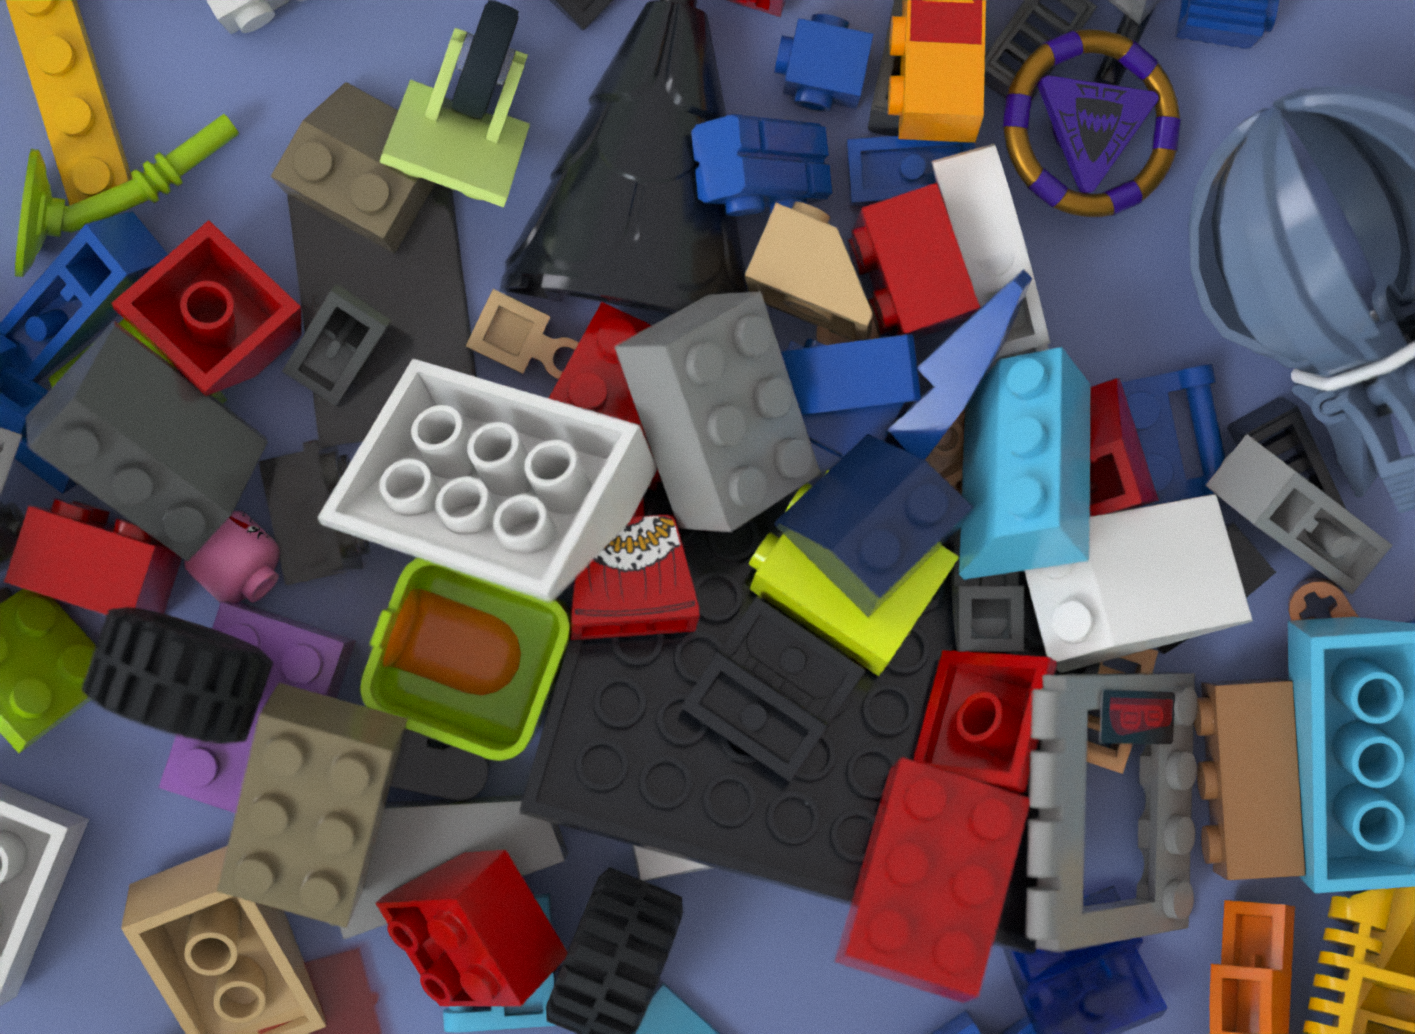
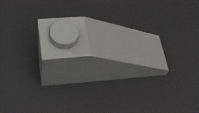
[1205,434,1393,594]

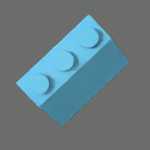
[959,347,1091,580]

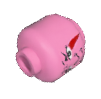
[184,511,280,603]

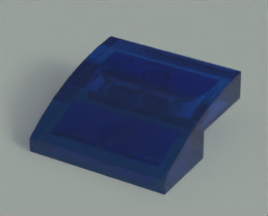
[1003,885,1168,1034]

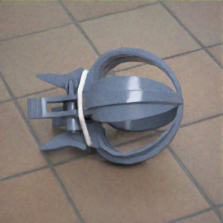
[1188,85,1415,513]

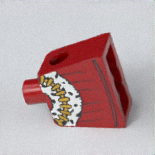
[571,496,700,640]

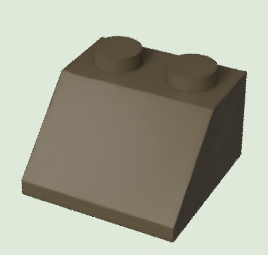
[270,82,435,254]

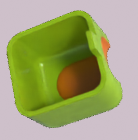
[360,557,572,761]

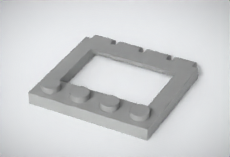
[1026,672,1198,952]

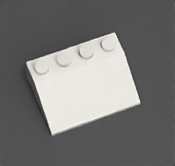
[317,359,658,602]

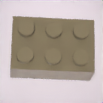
[217,682,408,928]

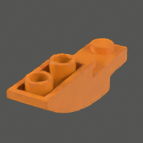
[1209,900,1295,1034]

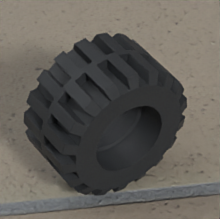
[81,607,273,744]
[546,867,683,1034]

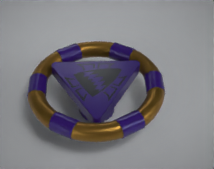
[1003,29,1181,217]

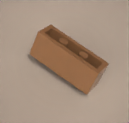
[1194,678,1305,880]

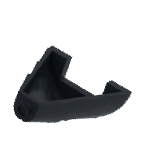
[500,0,749,315]

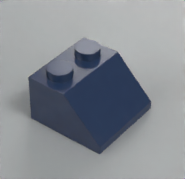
[774,434,974,618]

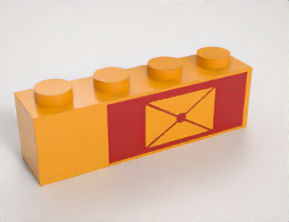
[887,0,986,143]

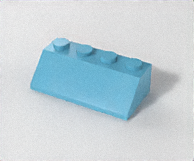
[1288,617,1415,893]

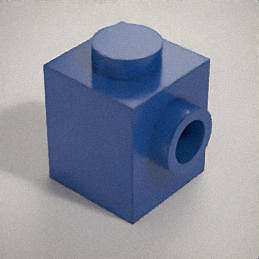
[774,14,874,112]

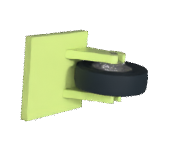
[379,0,530,208]

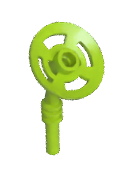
[15,114,239,277]

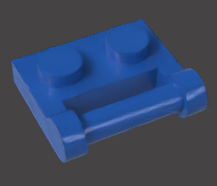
[1121,364,1226,510]

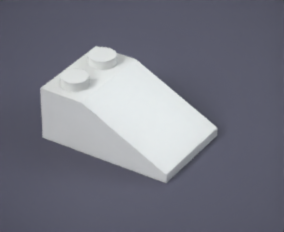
[1025,494,1253,673]

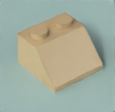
[745,202,873,341]

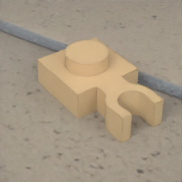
[465,289,579,379]

